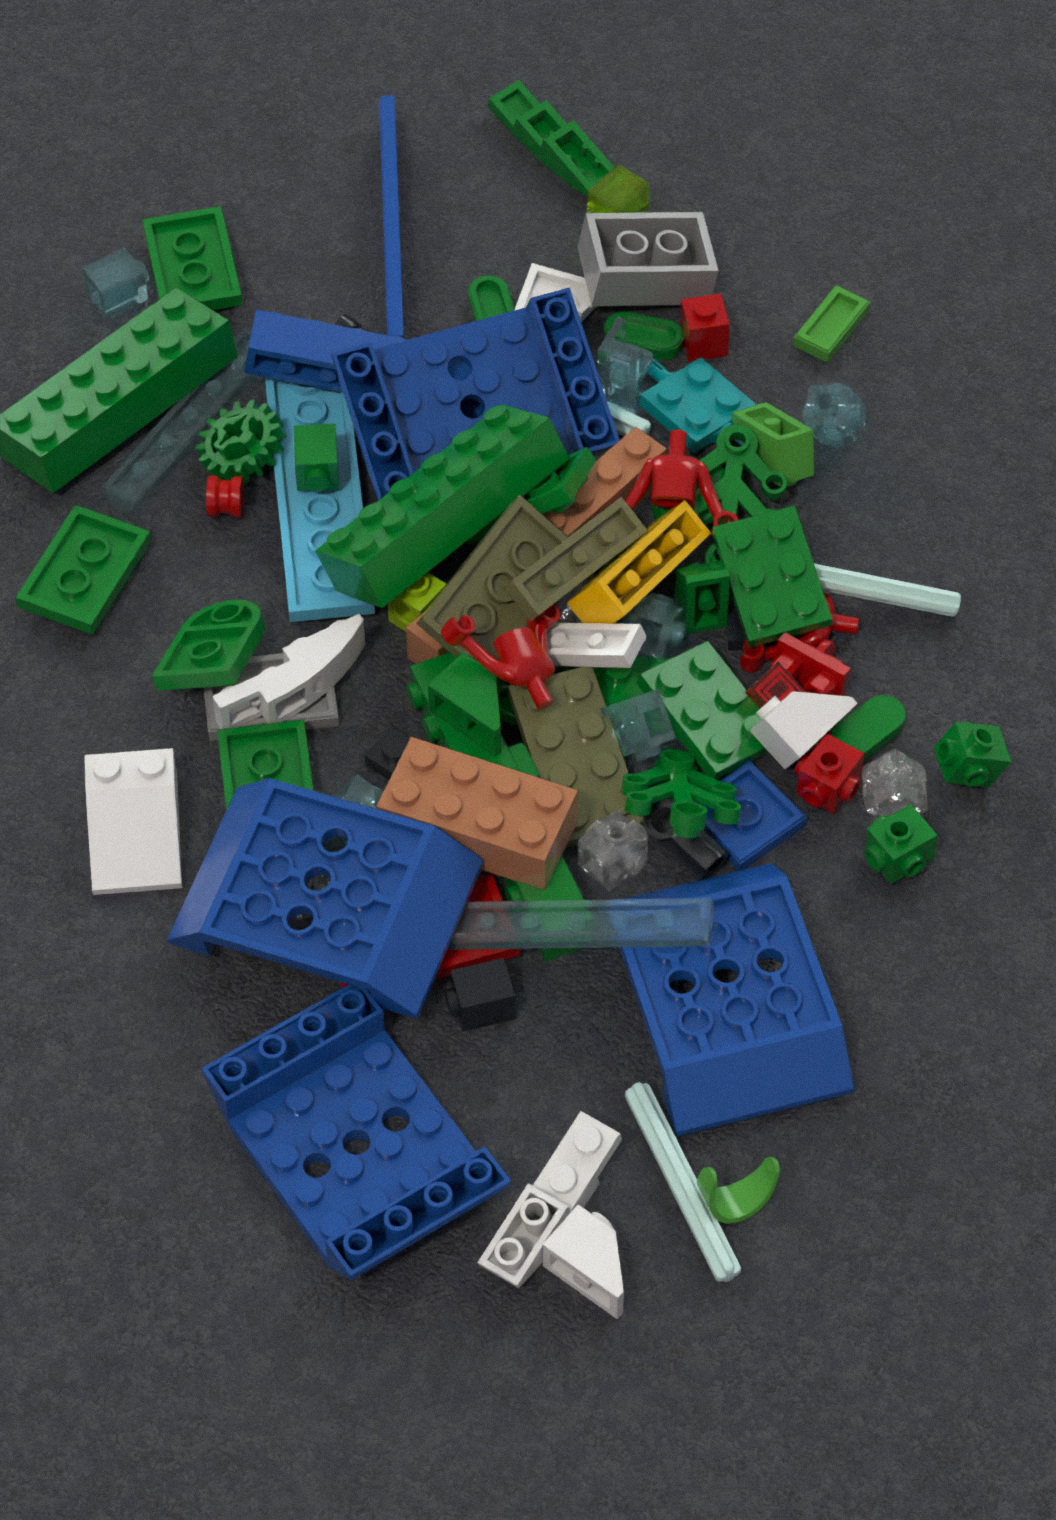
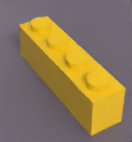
[567,500,711,624]

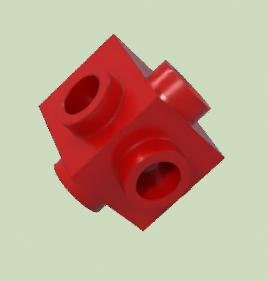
[795,733,864,814]

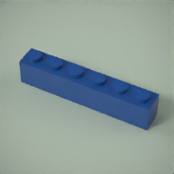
[244,309,483,419]

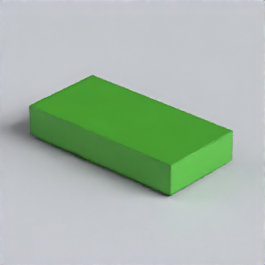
[793,285,871,363]

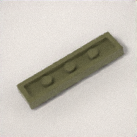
[504,497,648,622]

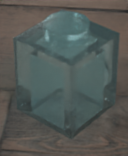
[82,247,149,320]

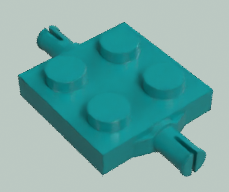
[639,357,757,453]

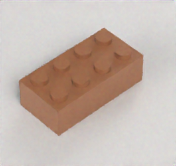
[376,737,578,890]

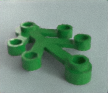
[692,425,787,565]
[621,749,741,838]

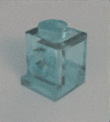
[600,689,676,761]

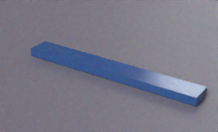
[379,95,404,338]

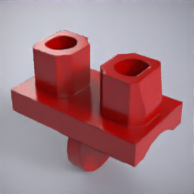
[769,632,851,696]

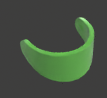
[697,1157,780,1224]

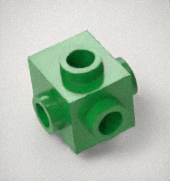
[934,722,1011,788]
[864,804,937,884]

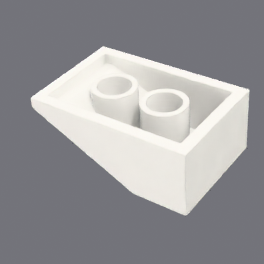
[85,748,182,895]

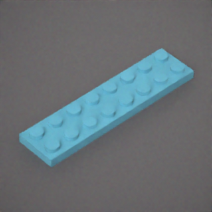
[265,377,375,622]

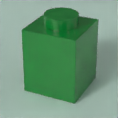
[294,423,339,492]

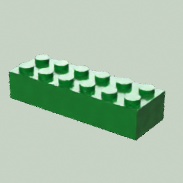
[0,288,239,493]
[315,404,569,608]

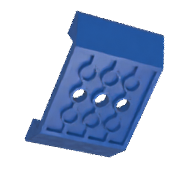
[331,287,620,501]
[167,778,484,1019]
[599,863,854,1137]
[201,984,511,1280]

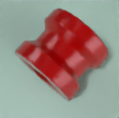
[206,475,244,518]

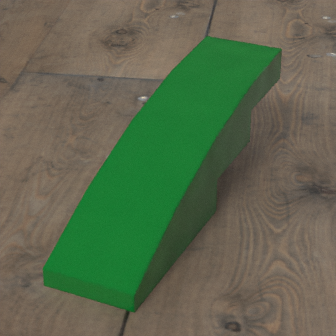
[487,80,623,200]

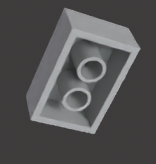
[577,212,719,306]

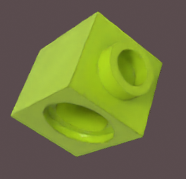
[387,572,447,632]

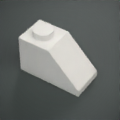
[749,691,857,769]
[542,1205,624,1319]

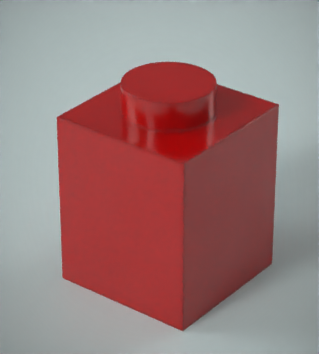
[680,293,730,362]

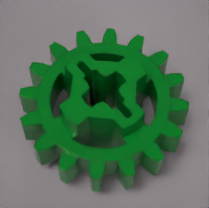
[196,400,287,483]

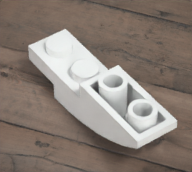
[212,614,365,729]
[477,1111,622,1288]

